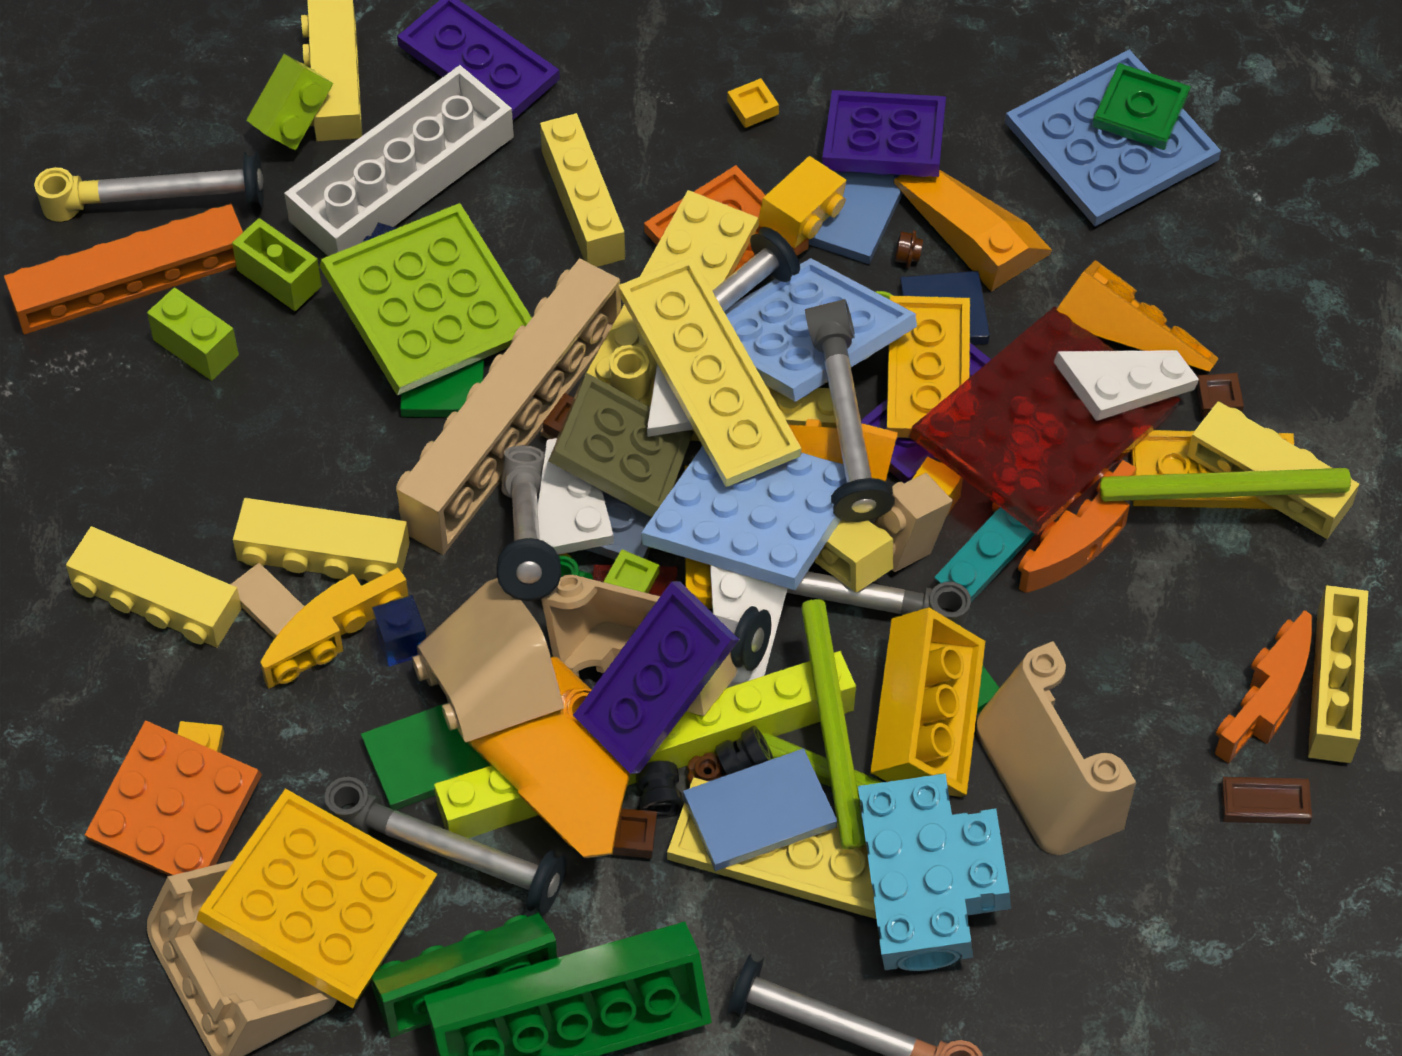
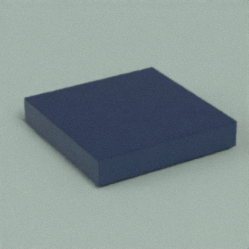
[900,271,990,345]

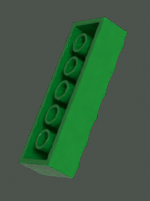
[423,921,712,1056]

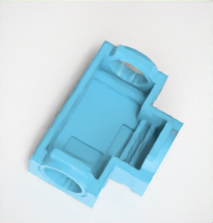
[858,773,1011,971]

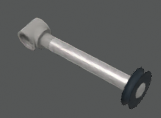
[496,445,562,601]

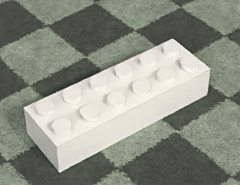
[284,65,514,256]

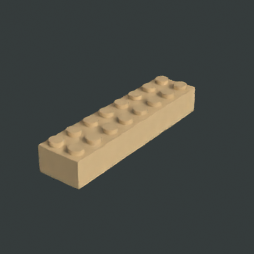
[396,258,621,555]

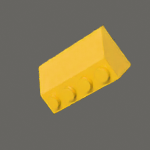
[870,607,986,797]

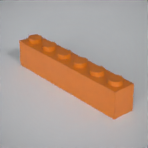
[4,204,243,335]

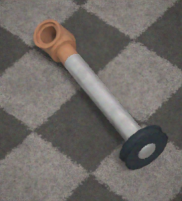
[727,953,983,1056]

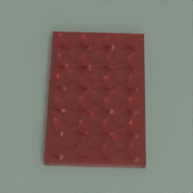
[908,306,1181,535]

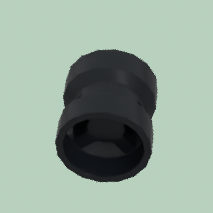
[716,726,774,775]
[635,761,684,819]

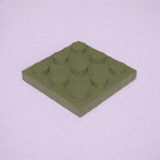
[548,373,693,517]

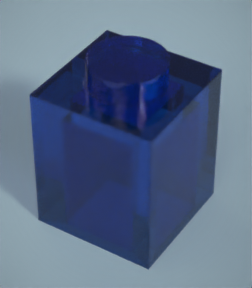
[372,595,426,667]

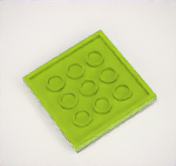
[320,203,532,395]

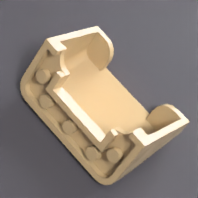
[541,575,738,716]
[412,578,564,743]
[976,641,1136,855]
[147,860,337,1056]

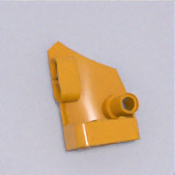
[468,657,631,858]

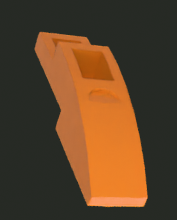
[1018,460,1137,593]
[1215,610,1312,764]

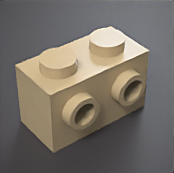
[874,473,953,572]

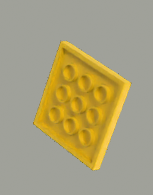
[196,788,437,1008]

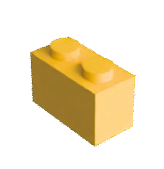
[759,156,847,249]

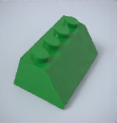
[371,913,557,1038]

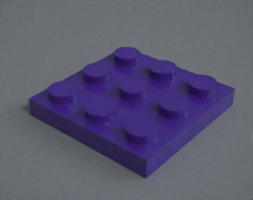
[822,90,946,177]

